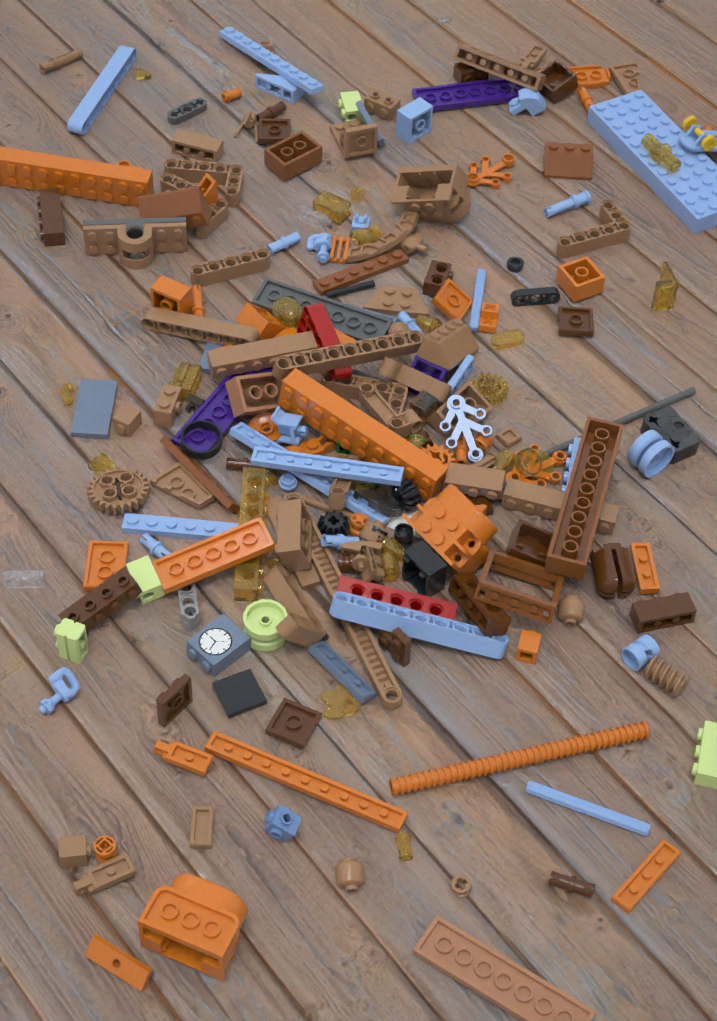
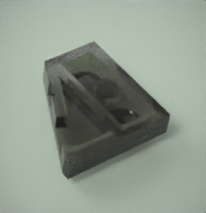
[353,488,404,517]

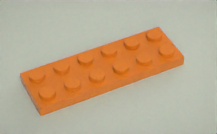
[151,517,275,595]

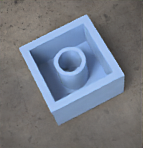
[396,97,433,145]

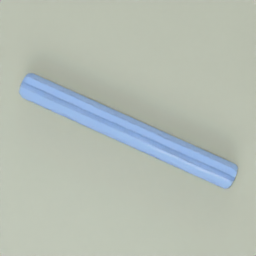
[469,268,487,332]

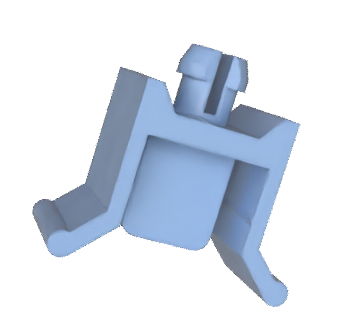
[270,406,308,445]

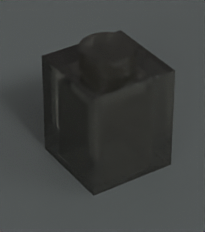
[409,390,438,423]

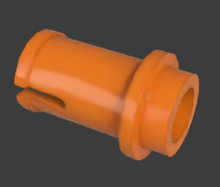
[221,87,242,103]

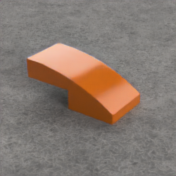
[478,302,500,333]

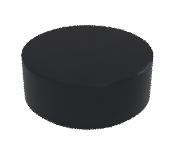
[507,257,524,273]

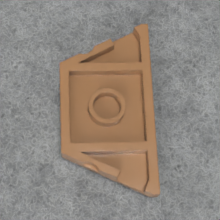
[363,285,429,319]

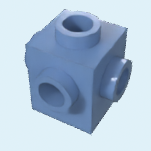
[263,805,302,843]

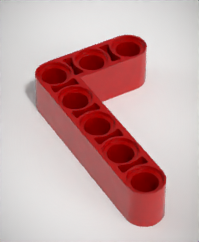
[297,303,352,381]

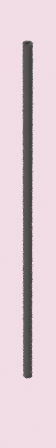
[418,387,696,509]

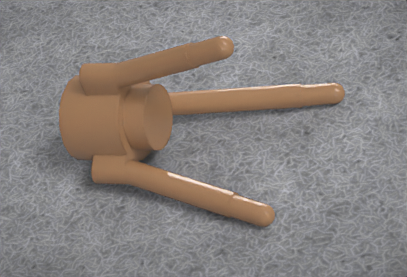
[234,111,259,143]

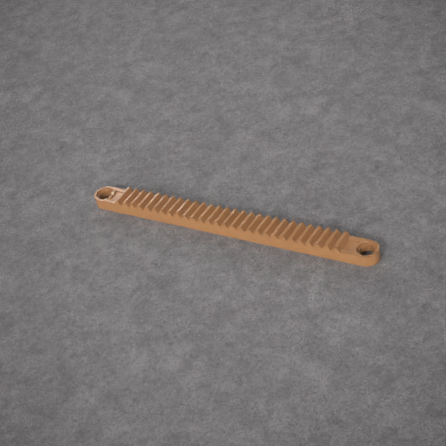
[284,492,402,709]

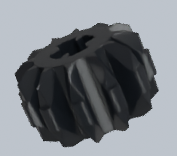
[391,479,422,512]
[317,510,350,539]

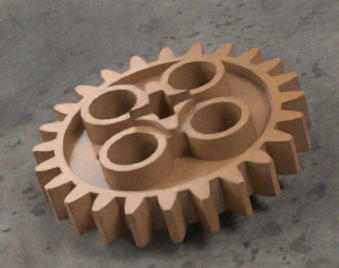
[87,466,150,515]

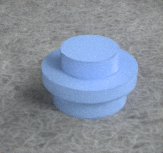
[279,473,297,491]

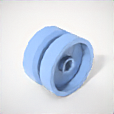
[627,430,675,478]

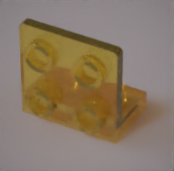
[651,261,679,312]

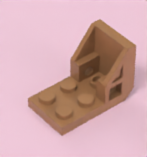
[330,119,378,159]

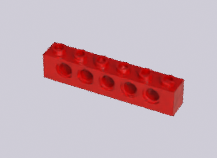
[336,575,457,620]

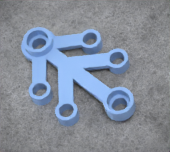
[440,395,492,463]

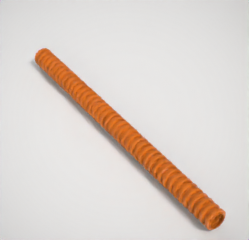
[389,721,650,797]

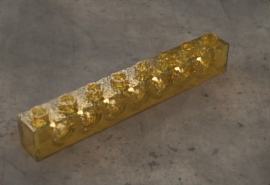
[233,467,270,602]

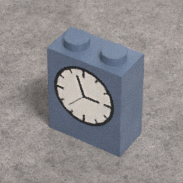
[186,614,251,677]

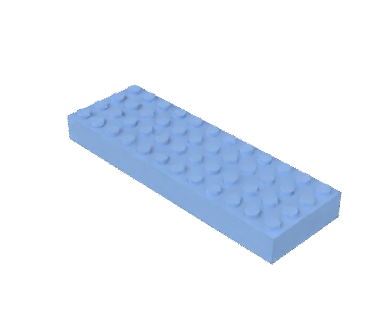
[587,90,717,234]

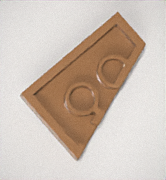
[150,462,215,509]

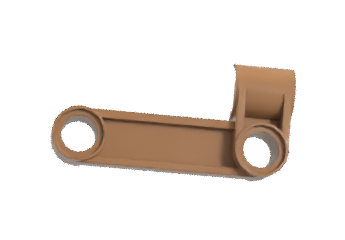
[358,380,424,438]
[326,452,359,510]

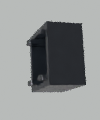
[402,540,447,597]

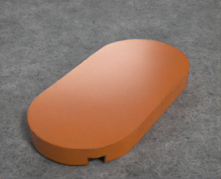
[568,65,611,90]

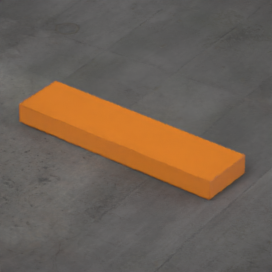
[611,839,681,915]

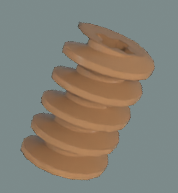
[644,654,690,697]

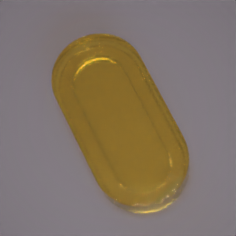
[491,329,525,350]

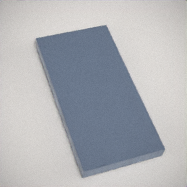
[71,379,118,439]

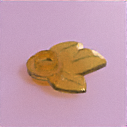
[320,685,360,719]

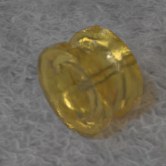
[350,187,365,202]

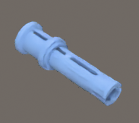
[543,190,591,218]

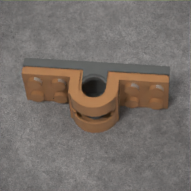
[83,217,188,270]

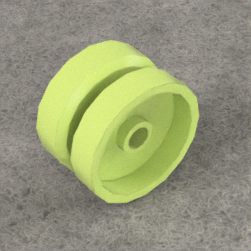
[243,599,288,652]

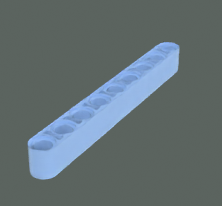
[67,45,137,135]
[329,591,509,659]

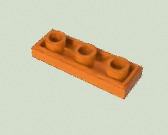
[85,934,153,991]

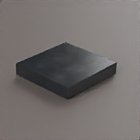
[212,669,267,718]

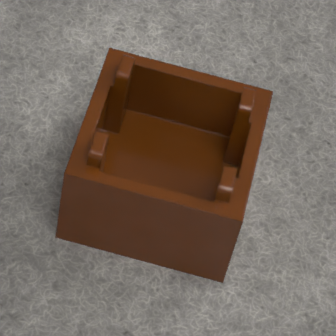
[539,59,578,104]
[505,519,554,567]

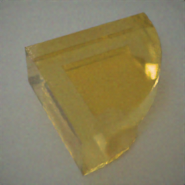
[134,67,152,81]

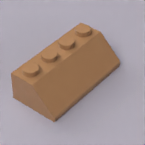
[418,319,479,370]

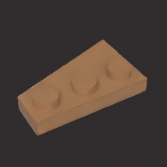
[609,61,641,95]

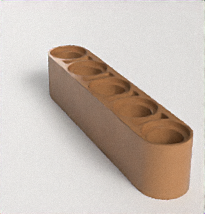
[190,248,270,287]

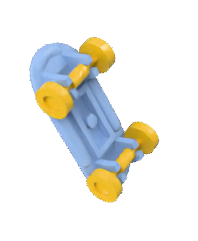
[679,116,717,152]

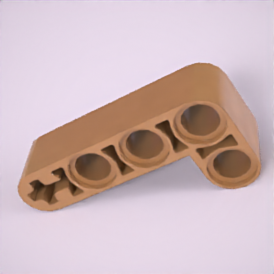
[377,356,452,402]

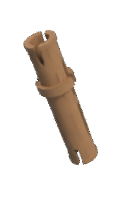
[39,48,83,73]

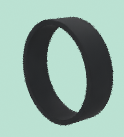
[181,420,222,460]

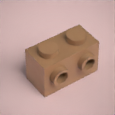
[364,88,401,121]

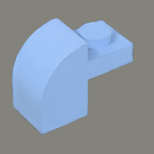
[509,88,546,116]

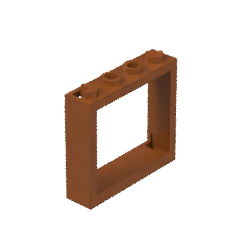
[473,549,565,624]

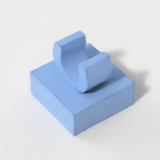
[351,213,370,233]

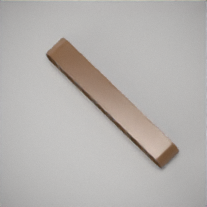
[141,307,259,346]

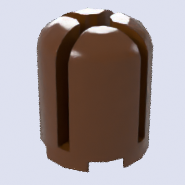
[590,543,636,599]

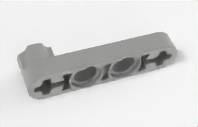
[177,582,200,630]

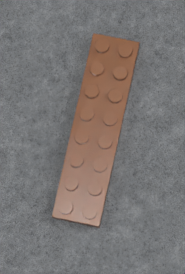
[412,915,597,1021]

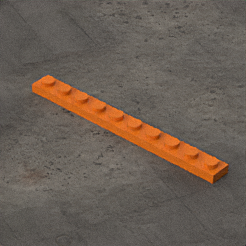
[205,730,408,833]

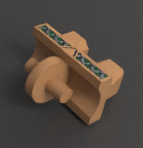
[352,546,385,582]

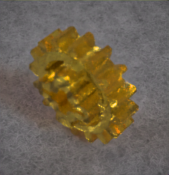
[470,372,509,405]

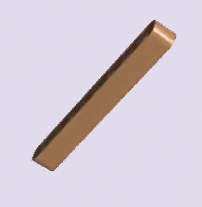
[272,330,423,379]

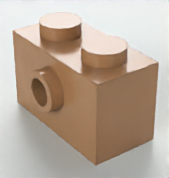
[153,384,182,429]

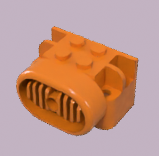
[402,484,498,573]
[138,873,248,982]

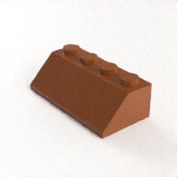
[137,186,212,229]

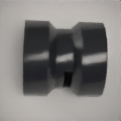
[393,523,414,550]

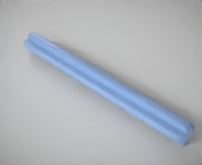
[526,781,651,836]

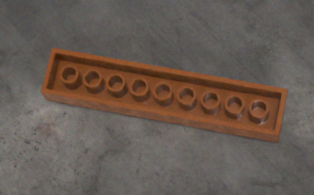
[544,416,624,580]

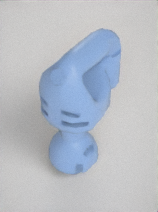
[307,233,332,263]
[38,667,81,715]

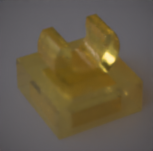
[88,452,115,476]

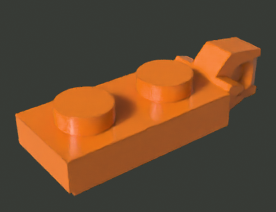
[154,740,214,777]

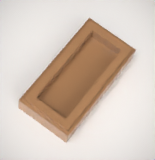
[189,806,214,849]

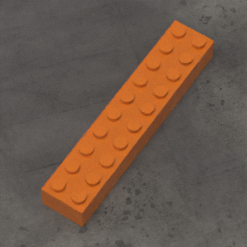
[0,146,154,207]
[278,368,448,502]

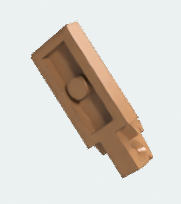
[520,44,547,70]
[73,853,137,896]

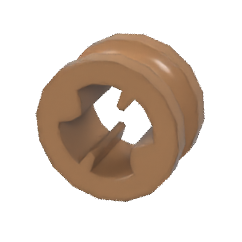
[451,875,471,898]

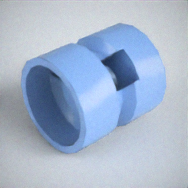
[621,634,660,671]

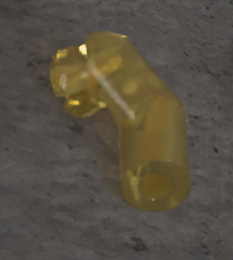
[60,382,74,406]
[263,467,279,486]

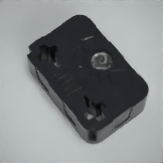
[640,406,700,464]

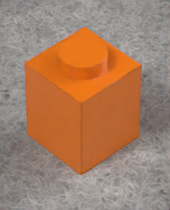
[515,629,542,665]

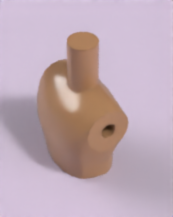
[397,234,428,254]

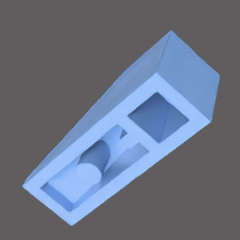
[255,73,304,104]

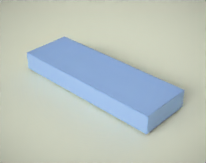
[446,354,474,400]

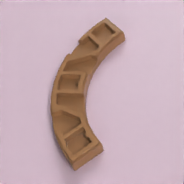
[347,211,420,263]

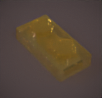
[349,225,385,246]

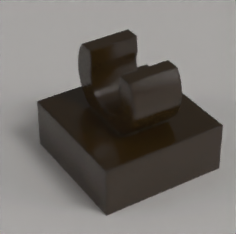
[186,393,205,414]

